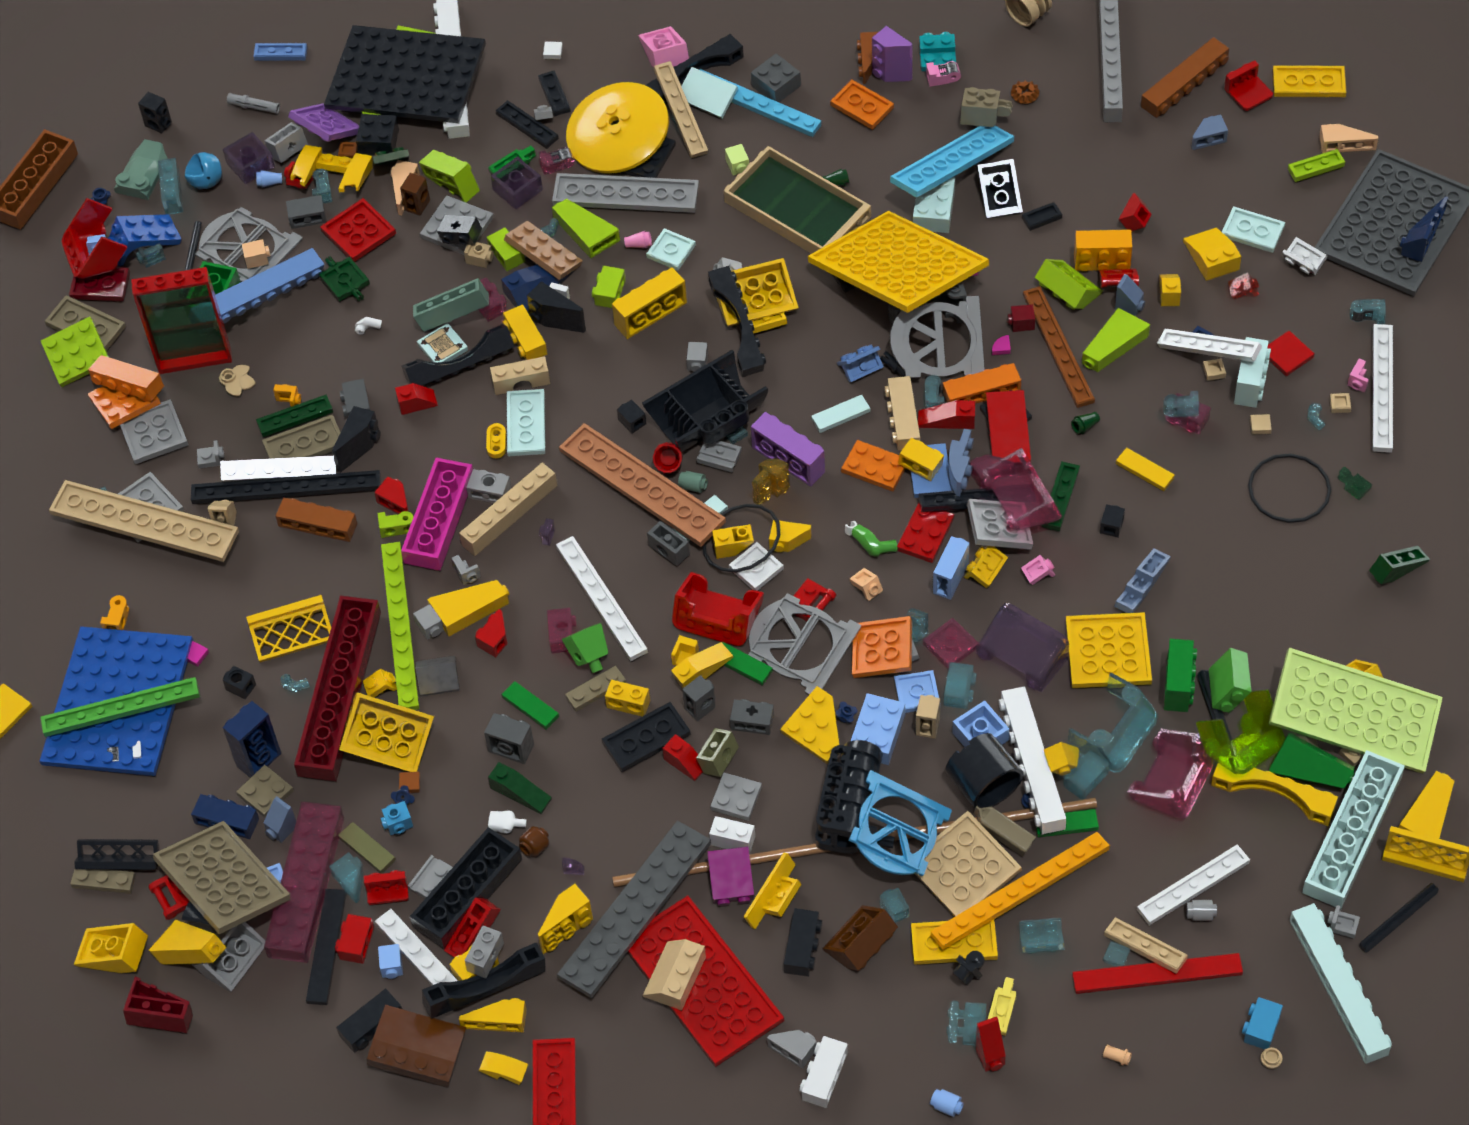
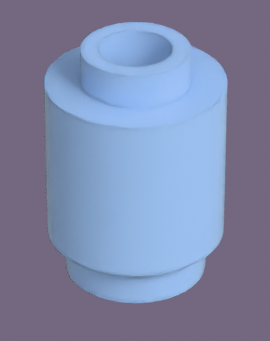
[930,1089,964,1117]

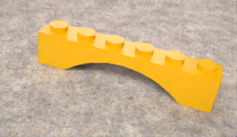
[1211,756,1338,826]

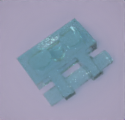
[947,1001,986,1045]

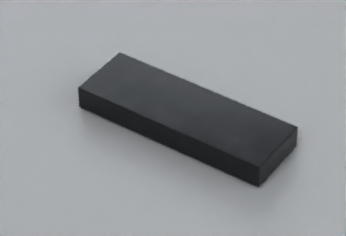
[538,70,571,117]

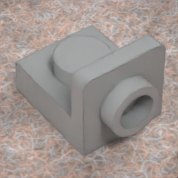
[197,440,224,469]
[452,555,481,585]

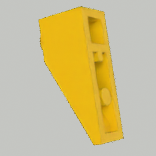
[671,642,733,688]
[459,998,527,1033]

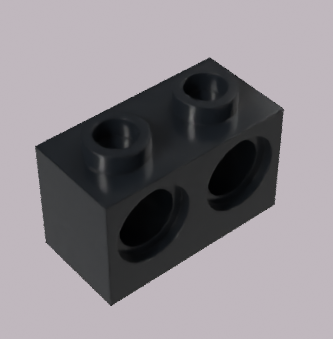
[138,92,172,134]

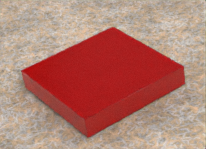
[1268,331,1315,377]

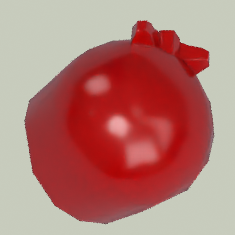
[652,442,683,473]

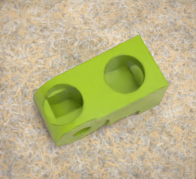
[377,511,414,538]

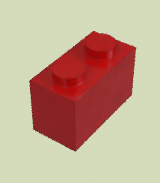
[335,914,374,964]

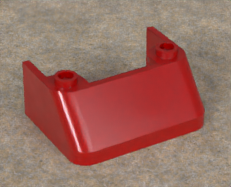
[62,198,127,279]

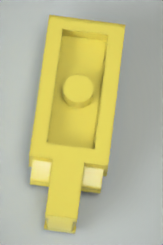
[988,977,1016,1036]

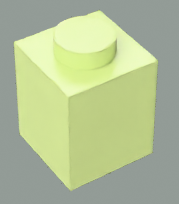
[725,144,749,176]

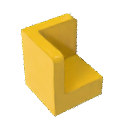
[671,635,699,666]

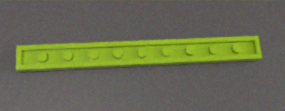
[381,542,420,710]

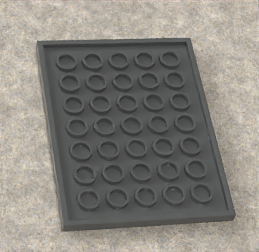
[1314,149,1469,296]

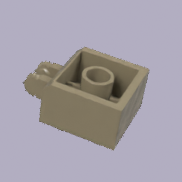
[960,87,1013,127]

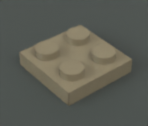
[236,765,294,818]

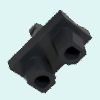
[953,951,985,986]

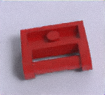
[1099,269,1139,288]
[794,578,837,622]
[148,875,189,920]

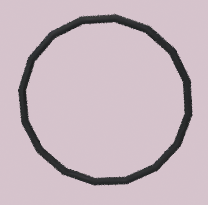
[1248,453,1331,523]
[703,504,781,573]

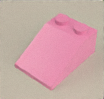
[638,26,689,68]

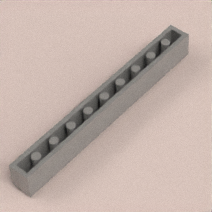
[1099,0,1123,122]

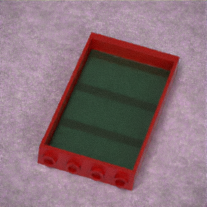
[131,267,232,374]

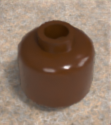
[519,826,549,857]

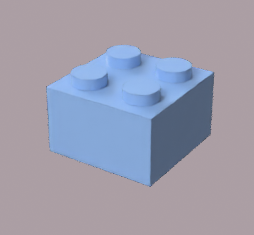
[952,701,1009,747]

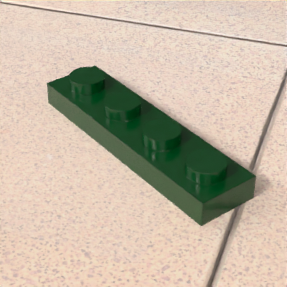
[256,394,333,437]
[1041,461,1080,531]

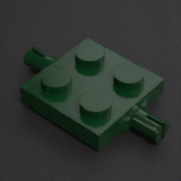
[319,256,370,302]

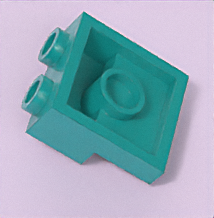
[919,32,956,72]

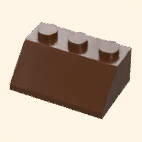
[822,905,898,971]

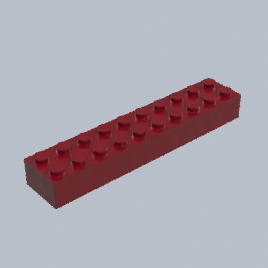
[294,596,381,781]

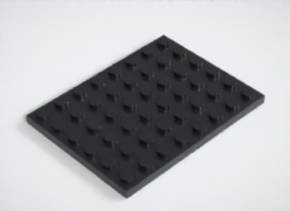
[324,25,486,123]

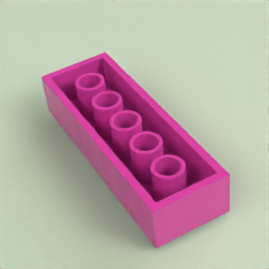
[401,458,473,571]

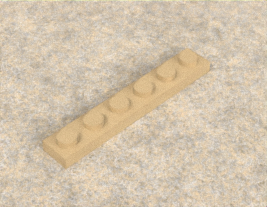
[654,61,708,158]

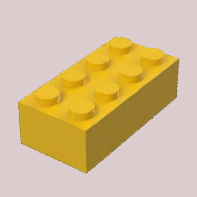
[612,267,687,339]

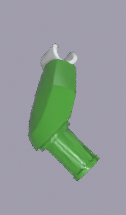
[845,521,897,557]

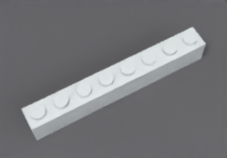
[998,686,1066,834]

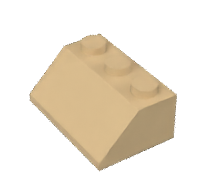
[643,939,706,1010]

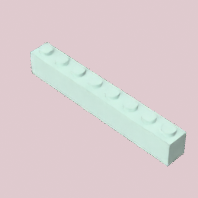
[1290,903,1392,1064]

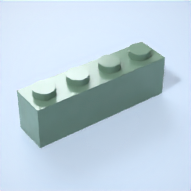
[413,278,489,332]

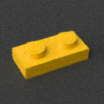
[752,312,787,334]

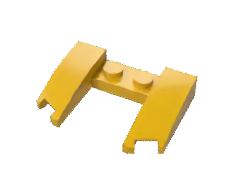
[290,145,373,192]

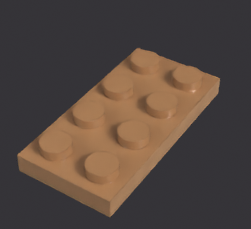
[504,221,583,280]

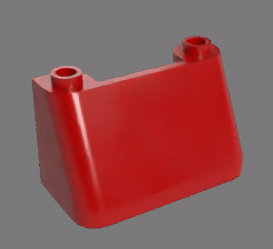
[672,572,764,646]

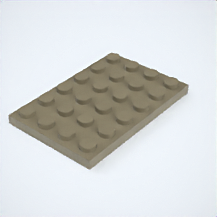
[153,821,290,934]

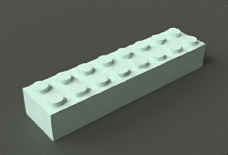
[1302,750,1405,909]

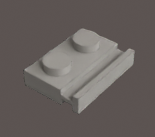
[696,440,742,472]
[408,855,453,899]

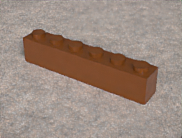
[1141,37,1229,118]

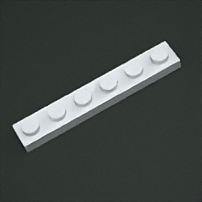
[1157,329,1262,362]
[221,456,336,481]
[1137,844,1250,926]
[375,909,458,985]

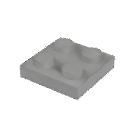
[710,773,762,821]

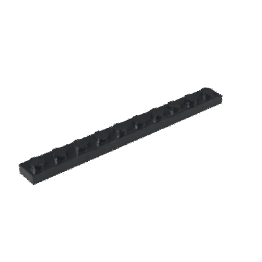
[191,470,381,504]

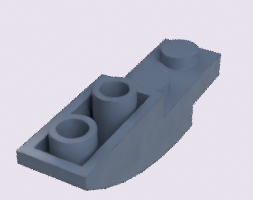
[948,429,974,496]

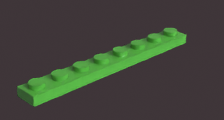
[41,677,200,737]

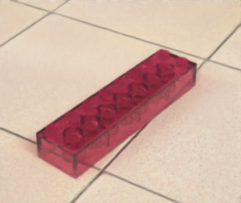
[264,802,344,963]

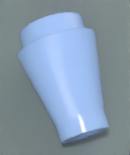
[256,170,282,188]

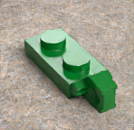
[488,145,536,182]

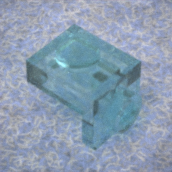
[907,608,928,642]

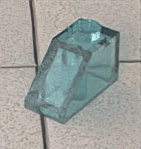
[329,852,364,903]

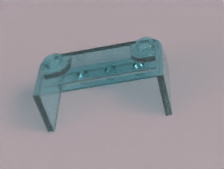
[1068,673,1158,772]

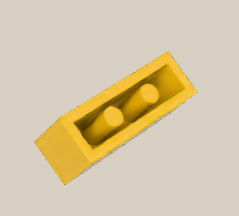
[502,304,548,360]

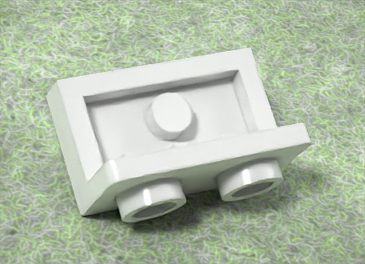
[1282,237,1327,275]

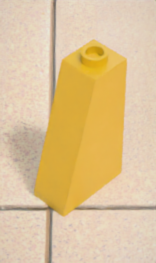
[427,580,510,637]
[1399,771,1454,850]
[149,920,227,964]

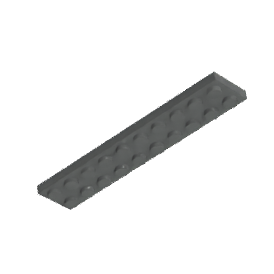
[557,820,711,998]

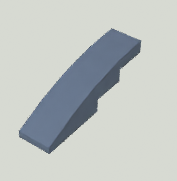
[1114,548,1171,613]

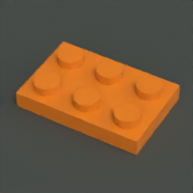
[830,80,894,130]
[841,440,906,492]

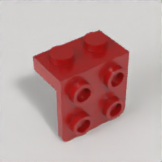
[1224,60,1273,111]

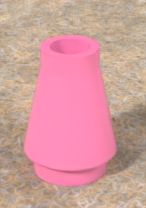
[624,230,652,248]

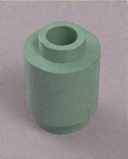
[678,471,708,493]

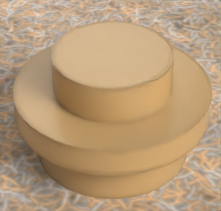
[1261,1047,1282,1069]

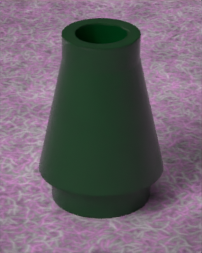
[823,168,850,186]
[1071,412,1100,434]

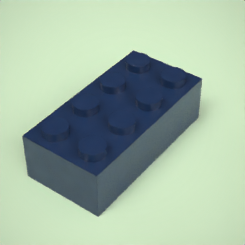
[222,701,282,778]

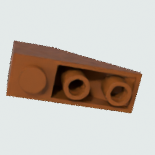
[857,32,878,84]

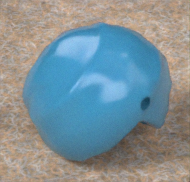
[185,152,222,190]

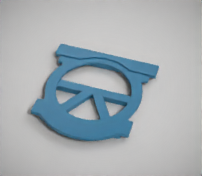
[849,770,952,876]

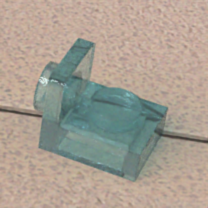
[135,243,166,268]

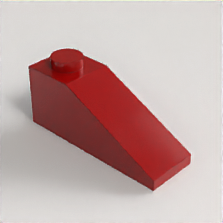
[918,400,975,429]
[444,897,501,958]
[976,1016,1006,1072]

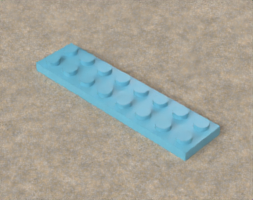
[890,125,1014,198]

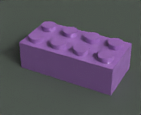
[751,412,825,487]

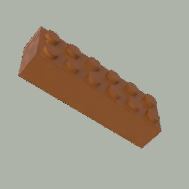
[0,129,78,230]

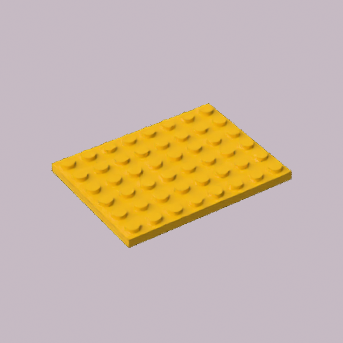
[808,211,989,313]

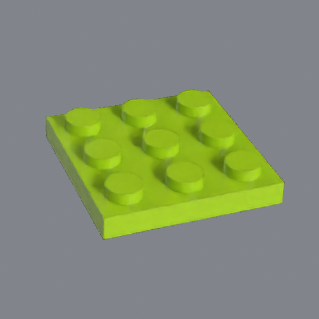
[41,316,109,387]

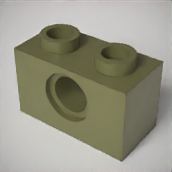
[696,728,739,777]

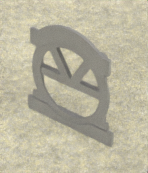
[195,207,303,282]
[890,296,985,378]
[748,593,862,695]

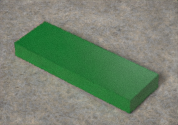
[722,642,773,686]
[501,681,559,730]
[1036,809,1099,837]

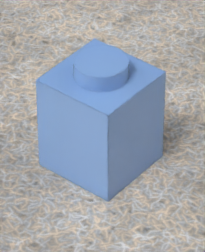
[378,944,403,979]

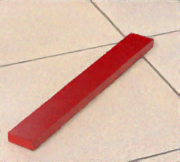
[1072,953,1243,994]

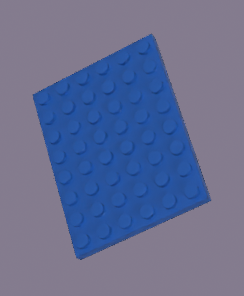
[39,626,194,776]

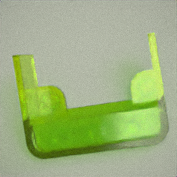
[1196,689,1285,774]

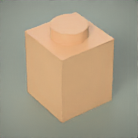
[242,239,271,269]

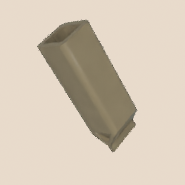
[973,806,1036,857]

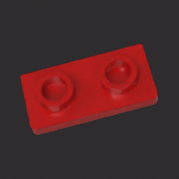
[364,870,409,905]

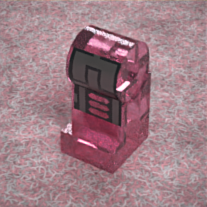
[538,147,575,175]

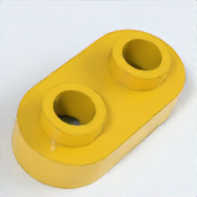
[486,423,506,459]

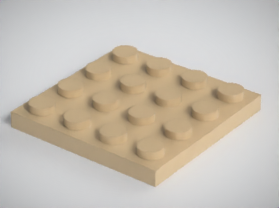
[914,811,1022,917]

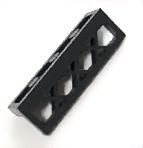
[74,839,159,870]

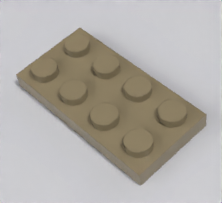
[45,295,126,351]
[262,414,341,459]

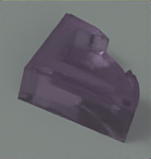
[562,857,585,875]

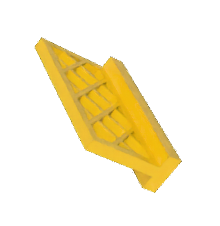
[246,595,331,663]
[1382,826,1469,883]

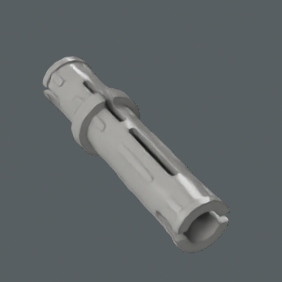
[227,93,280,114]

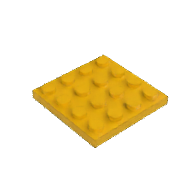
[1066,612,1152,688]

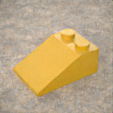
[1183,227,1241,281]
[74,923,148,973]

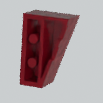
[123,976,193,1033]

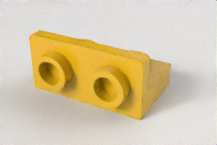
[964,546,1008,588]

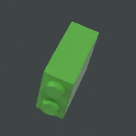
[1209,648,1252,713]

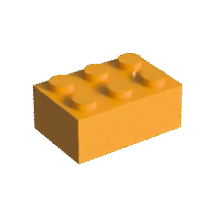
[1074,230,1132,271]

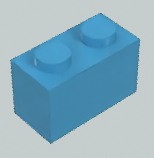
[1242,997,1283,1049]

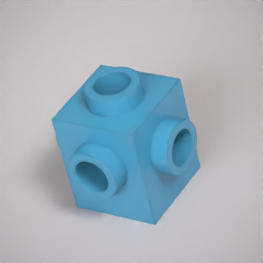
[380,801,413,835]

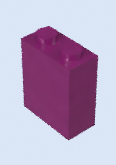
[707,847,754,906]

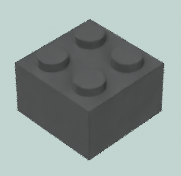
[751,54,801,102]
[484,713,534,764]

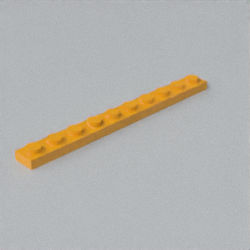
[931,832,1110,950]

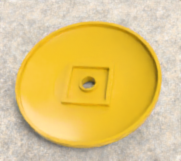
[566,82,669,173]

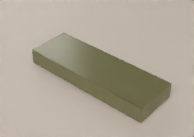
[338,822,396,874]

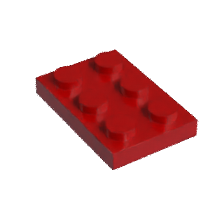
[897,503,954,563]

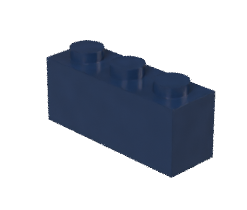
[191,794,259,839]

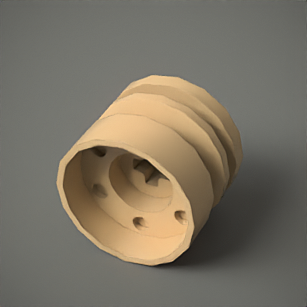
[1005,0,1052,27]

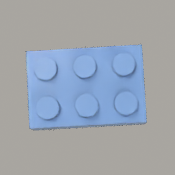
[851,693,905,765]

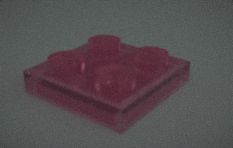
[923,618,979,669]

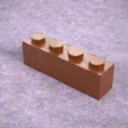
[276,498,358,542]

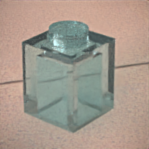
[880,888,909,923]

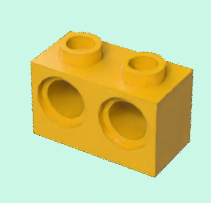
[605,680,650,716]

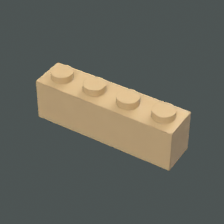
[885,376,920,451]

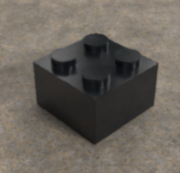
[356,114,399,156]

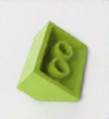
[1034,259,1103,310]

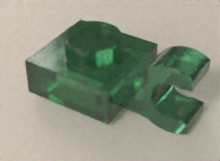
[1337,467,1372,500]

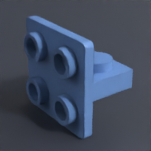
[837,344,884,382]

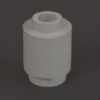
[1187,900,1217,921]

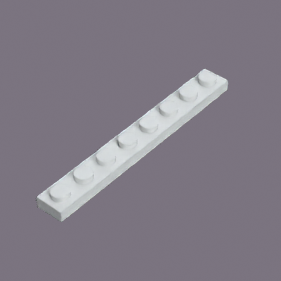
[1372,324,1393,453]
[556,536,648,661]

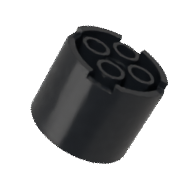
[945,733,1024,809]

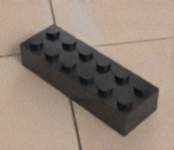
[410,827,522,949]

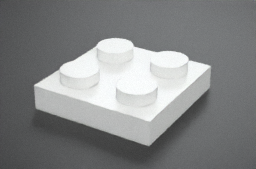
[729,542,784,591]

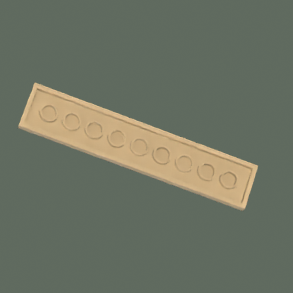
[49,480,239,562]

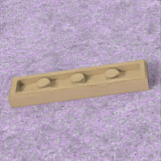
[1104,917,1188,974]

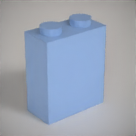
[933,536,969,600]

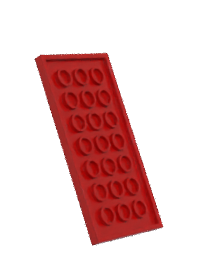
[627,895,784,1067]

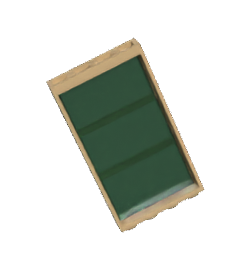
[724,146,871,254]

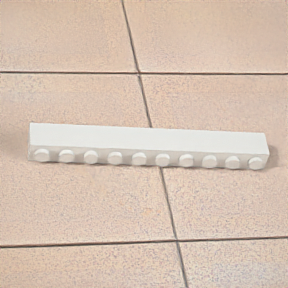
[433,0,470,139]

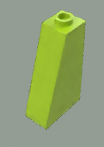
[552,199,620,259]
[1082,308,1150,372]

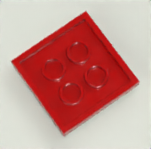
[320,198,396,262]

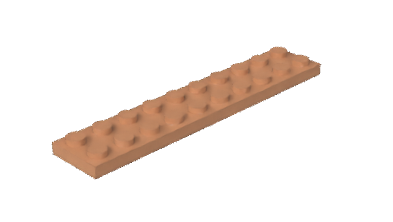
[559,423,726,547]

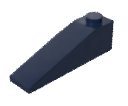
[1400,196,1449,262]
[501,264,575,313]

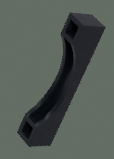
[646,34,744,105]
[708,266,766,377]
[401,324,515,387]
[422,942,545,1019]

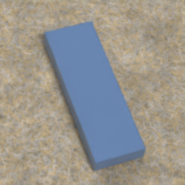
[253,43,308,61]

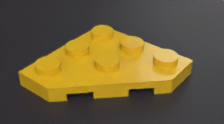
[780,686,839,764]

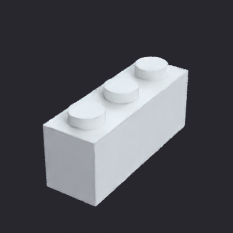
[799,1036,848,1108]

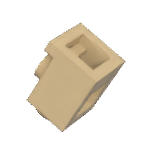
[464,242,494,268]

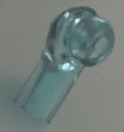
[540,218,559,237]
[1307,403,1326,430]

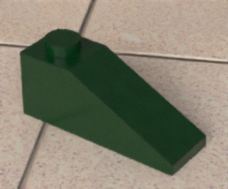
[1369,546,1430,584]
[488,762,552,814]

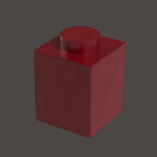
[1007,304,1035,332]

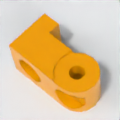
[100,595,129,630]

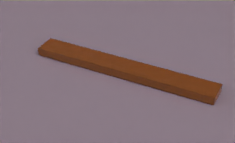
[1023,286,1095,408]

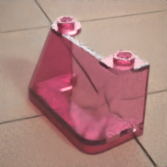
[982,448,1063,531]
[1128,728,1214,819]

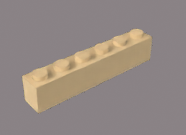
[459,463,557,556]

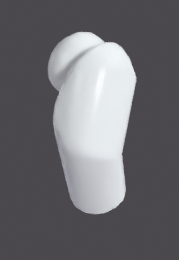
[355,317,382,335]

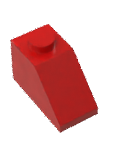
[395,383,438,415]
[374,476,409,515]
[663,734,703,781]

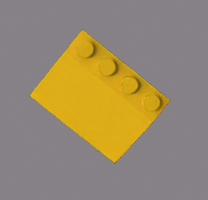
[716,258,799,327]
[339,692,434,772]

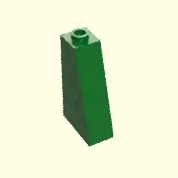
[1269,732,1355,788]

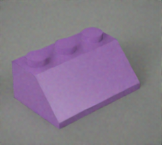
[872,26,912,82]

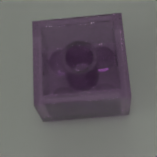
[223,132,275,184]
[491,156,543,209]

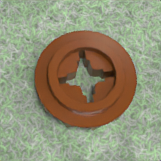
[1011,80,1039,104]

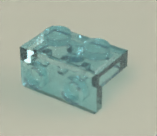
[1019,918,1064,953]

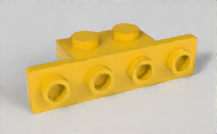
[744,852,802,929]

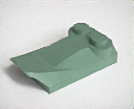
[114,139,168,200]

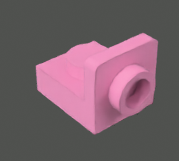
[1348,358,1369,392]
[1021,555,1055,585]

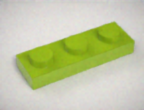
[1288,149,1345,182]

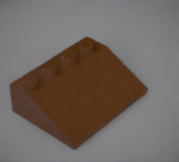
[367,1005,466,1088]

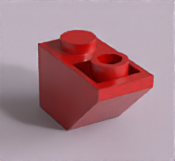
[1118,193,1152,231]
[475,609,508,658]

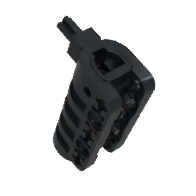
[815,740,895,854]

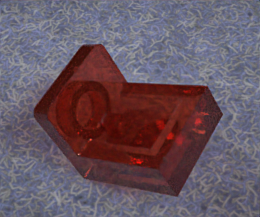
[1228,273,1259,300]

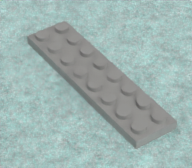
[552,173,699,213]

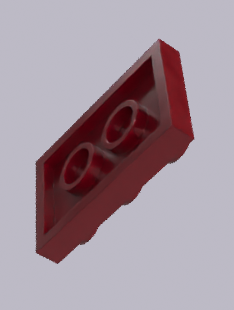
[69,267,130,301]

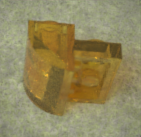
[752,459,790,505]

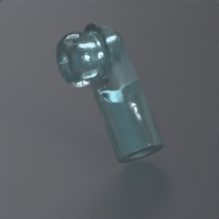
[280,674,310,692]

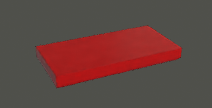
[986,390,1031,465]

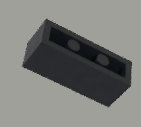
[784,908,823,977]
[336,988,402,1053]

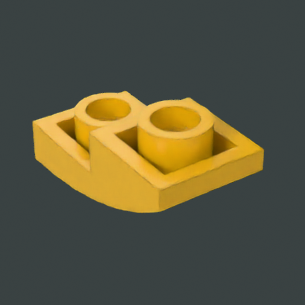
[478,1051,528,1085]

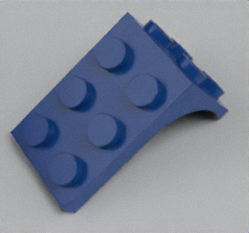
[107,214,182,266]

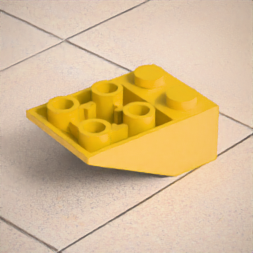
[538,884,593,955]

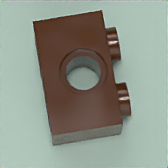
[400,173,430,216]

